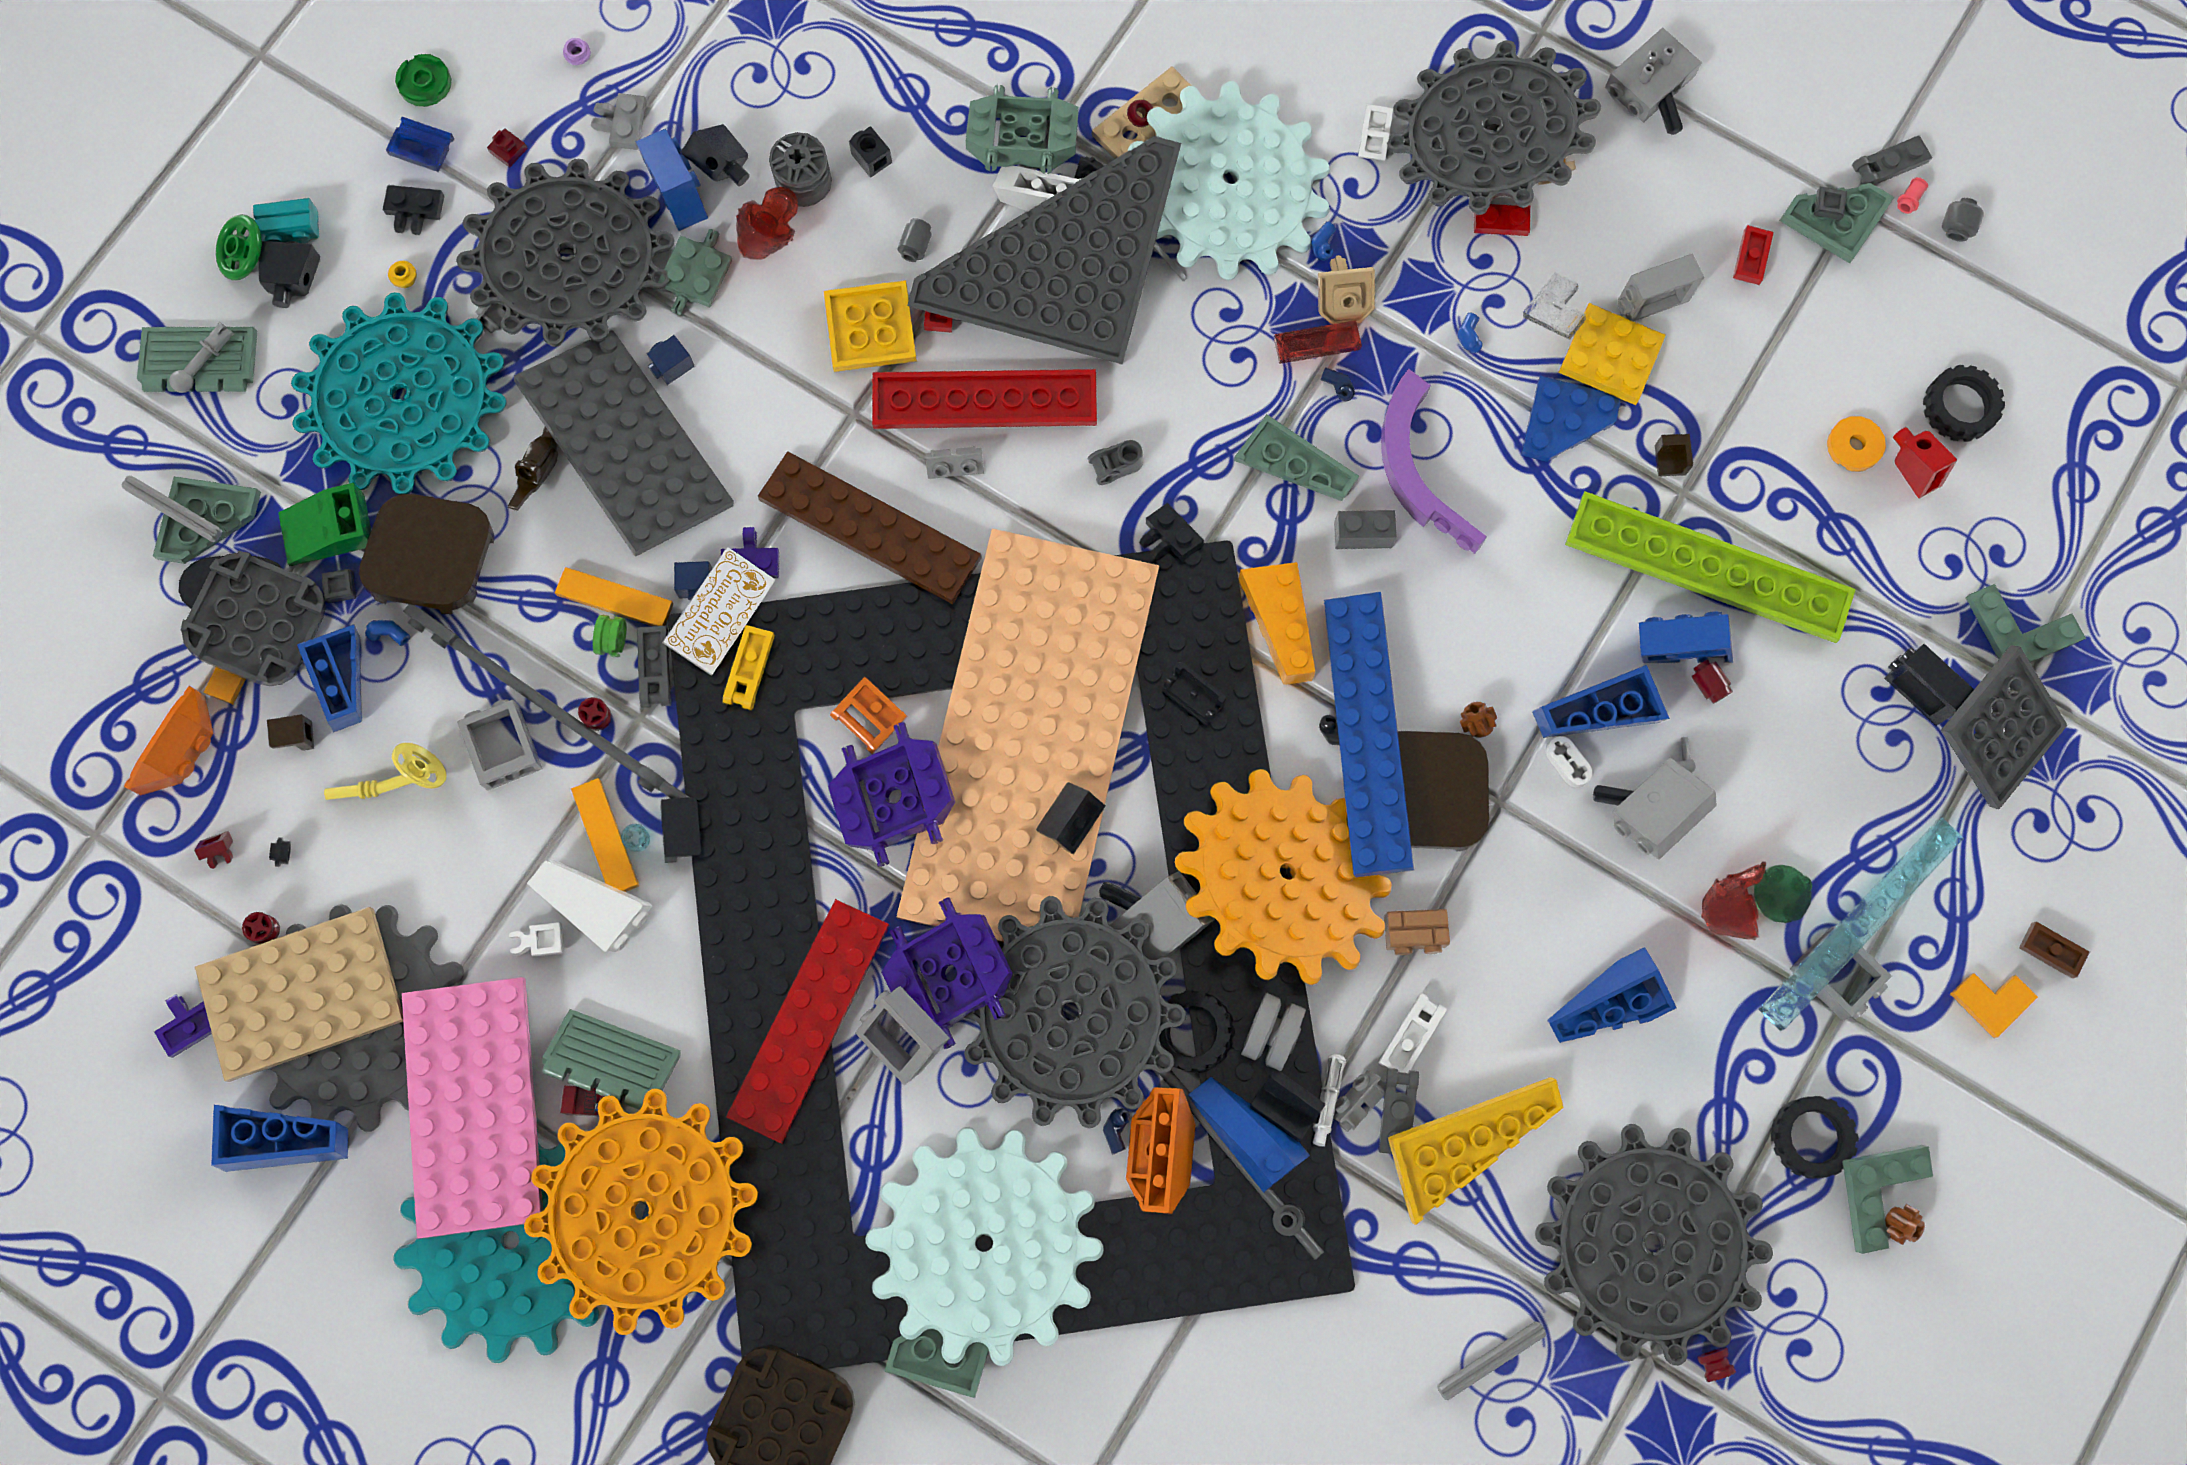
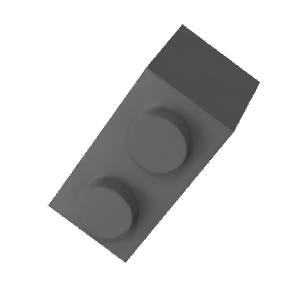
[1334,510,1397,549]

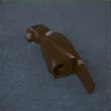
[508,427,558,511]

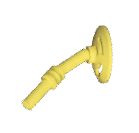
[324,743,447,800]

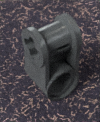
[1087,440,1143,485]

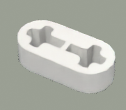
[1546,736,1592,788]

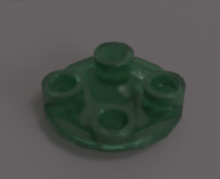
[1754,865,1812,923]

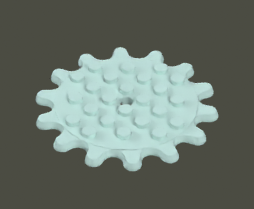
[1128,81,1330,280]
[865,1127,1104,1366]

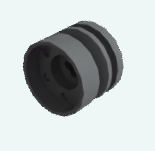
[769,132,832,207]

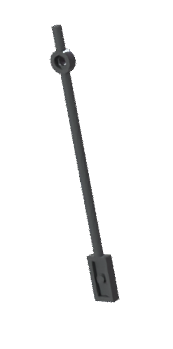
[403,604,689,799]
[1158,1070,1324,1259]

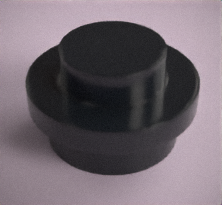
[269,837,291,867]

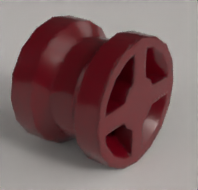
[578,697,612,731]
[242,912,280,944]
[1697,1347,1736,1382]

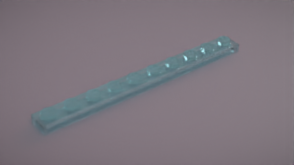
[1758,817,1964,1031]

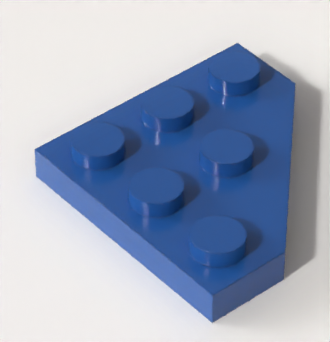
[1521,376,1621,462]

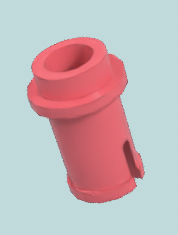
[1897,177,1928,214]

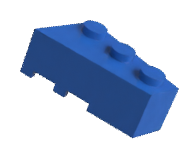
[635,129,708,231]
[1639,611,1733,663]
[297,624,362,732]

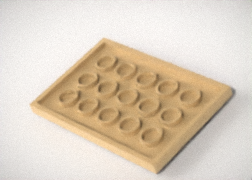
[195,907,403,1082]

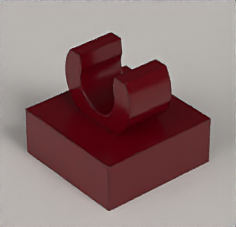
[487,128,528,168]
[194,831,233,869]

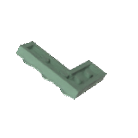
[1965,584,2086,663]
[1843,1145,1933,1254]

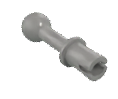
[169,322,234,393]

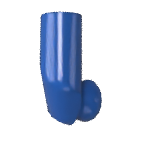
[1311,221,1336,261]

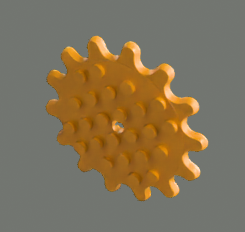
[1175,769,1392,985]
[524,1089,758,1335]

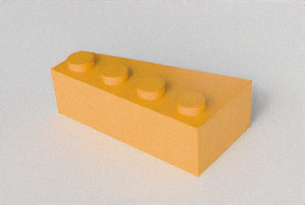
[1238,562,1315,685]

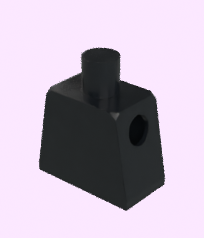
[681,124,750,186]
[258,241,321,308]

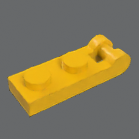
[723,625,775,710]

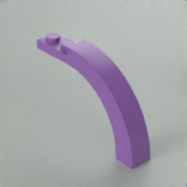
[1381,369,1487,554]

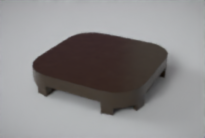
[359,494,494,614]
[1398,731,1489,852]
[706,1345,855,1465]

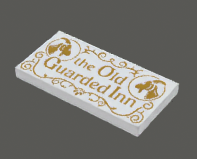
[662,547,775,675]

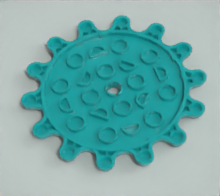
[291,292,507,495]
[393,1128,600,1363]

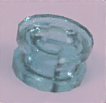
[621,824,650,852]

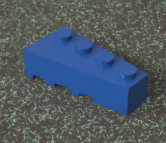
[1532,665,1670,738]
[211,1104,348,1172]

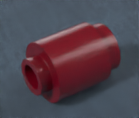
[1691,660,1733,704]

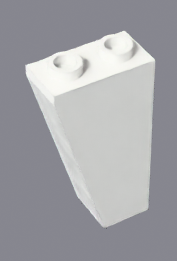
[992,166,1081,211]
[527,860,652,952]

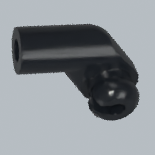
[1319,715,1340,746]

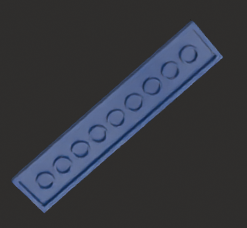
[1324,592,1414,877]

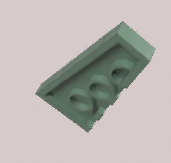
[1234,414,1359,501]

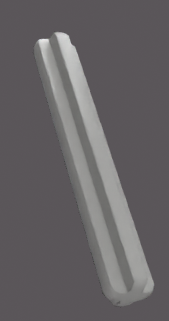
[122,476,222,542]
[1437,1322,1546,1400]

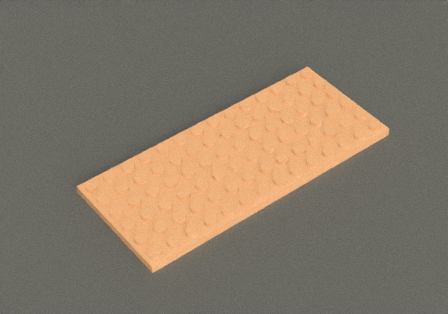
[896,528,1159,943]

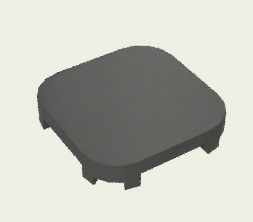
[180,551,326,686]

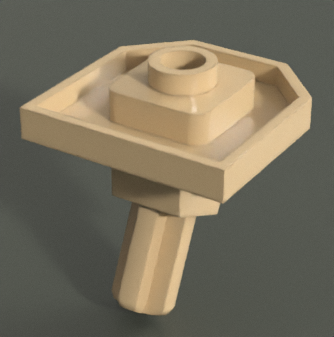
[1318,255,1375,326]

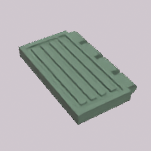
[137,327,258,392]
[542,1009,681,1110]

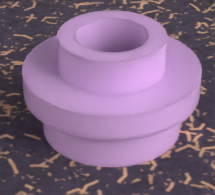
[563,38,591,65]

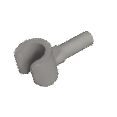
[1677,737,1696,773]

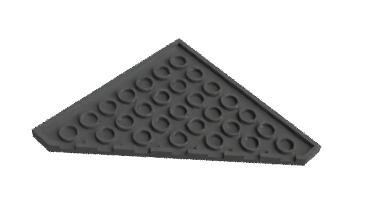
[907,136,1181,365]

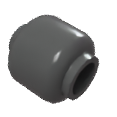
[1942,198,1984,242]

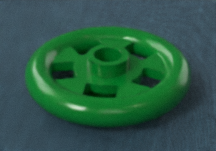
[215,214,262,281]

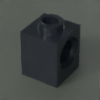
[849,126,892,178]

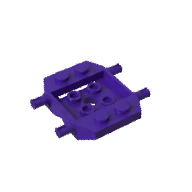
[828,722,955,867]
[881,897,1013,1049]

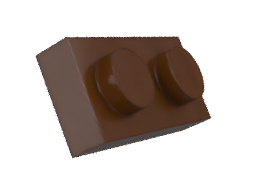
[2019,921,2090,979]

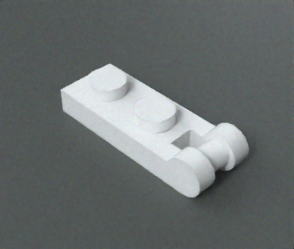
[1378,993,1447,1073]

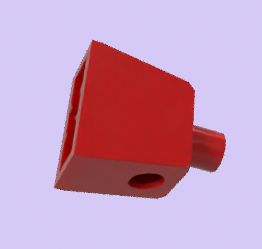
[1893,427,1957,499]

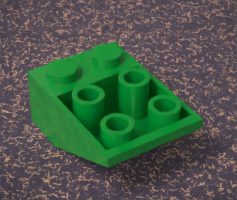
[278,482,371,566]

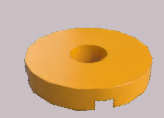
[1827,416,1886,471]

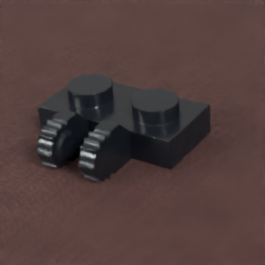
[382,185,444,235]
[1139,503,1204,561]

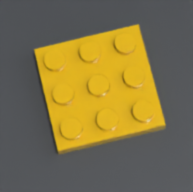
[824,280,917,372]
[1558,303,1666,405]

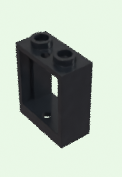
[1884,644,1974,726]

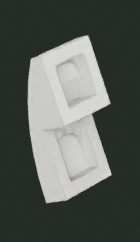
[1358,104,1393,161]

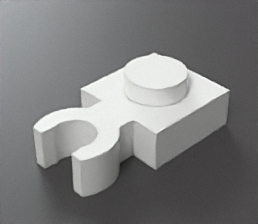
[509,922,564,957]

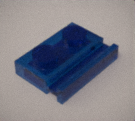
[386,116,454,172]

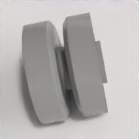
[1241,993,1306,1071]

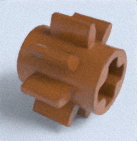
[1460,702,1497,738]
[1885,1204,1925,1245]

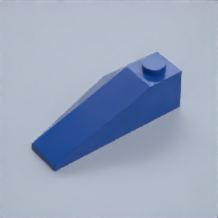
[1548,947,1677,1043]
[1187,1077,1310,1193]

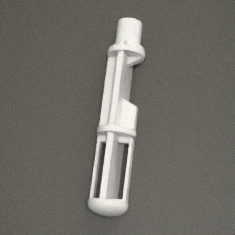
[1313,1054,1346,1146]

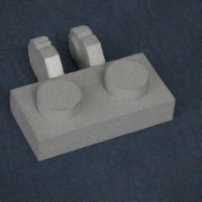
[591,93,647,150]

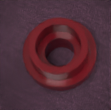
[1127,100,1153,128]

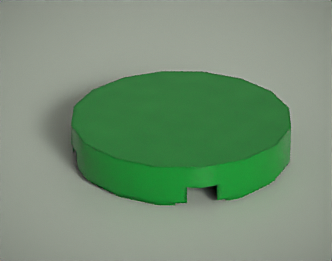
[395,54,452,107]

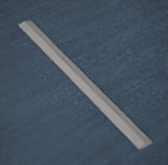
[1154,241,1187,281]

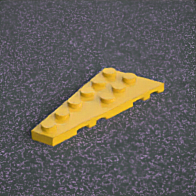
[1388,1077,1564,1225]

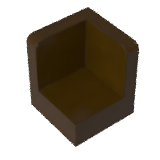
[1654,434,1693,477]
[267,714,314,751]

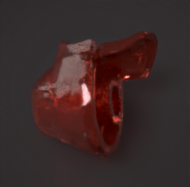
[736,187,798,260]
[1701,861,1767,941]

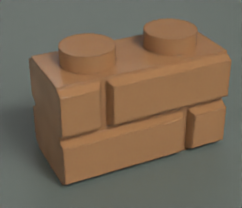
[1384,909,1450,955]

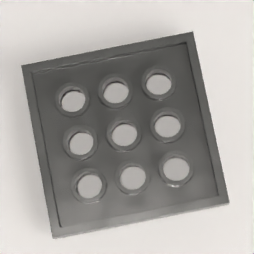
[1941,645,2067,809]

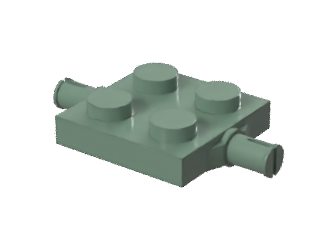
[658,229,732,315]

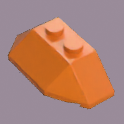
[124,686,214,795]
[1126,1087,1196,1214]

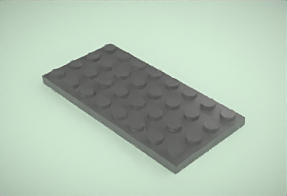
[514,330,734,557]

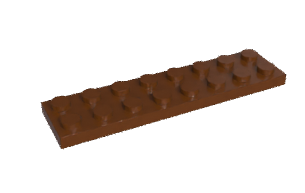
[758,451,982,604]

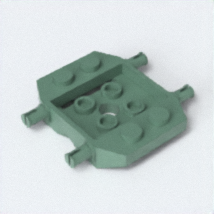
[965,85,1079,174]

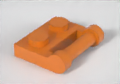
[830,677,908,755]

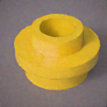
[388,261,417,288]

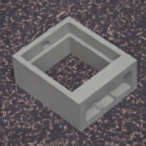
[1618,253,1704,321]
[457,699,543,791]
[1790,924,1892,1020]
[855,986,950,1085]

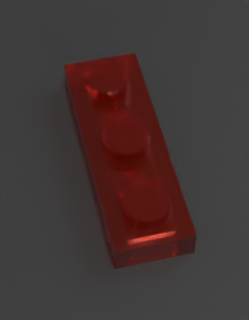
[1274,320,1362,364]

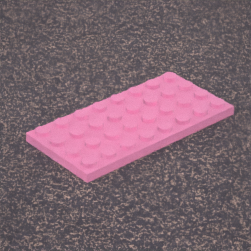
[402,977,543,1239]

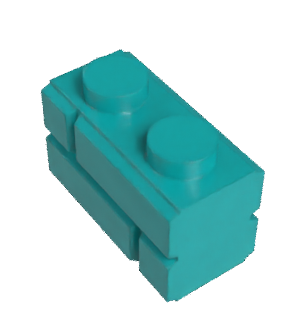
[253,198,319,243]

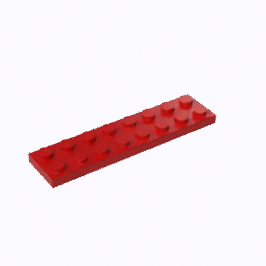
[872,369,1097,429]
[726,899,890,1144]

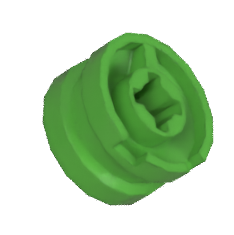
[593,615,627,658]

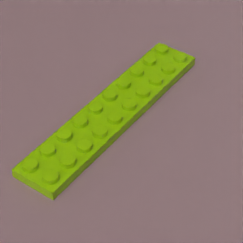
[1565,491,1856,643]

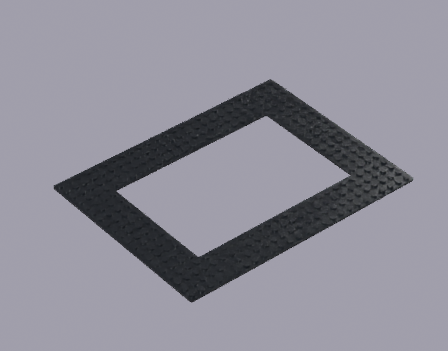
[668,540,1355,1369]

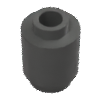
[897,218,932,262]

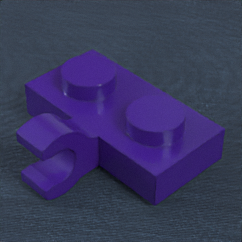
[721,527,779,578]
[154,994,212,1058]

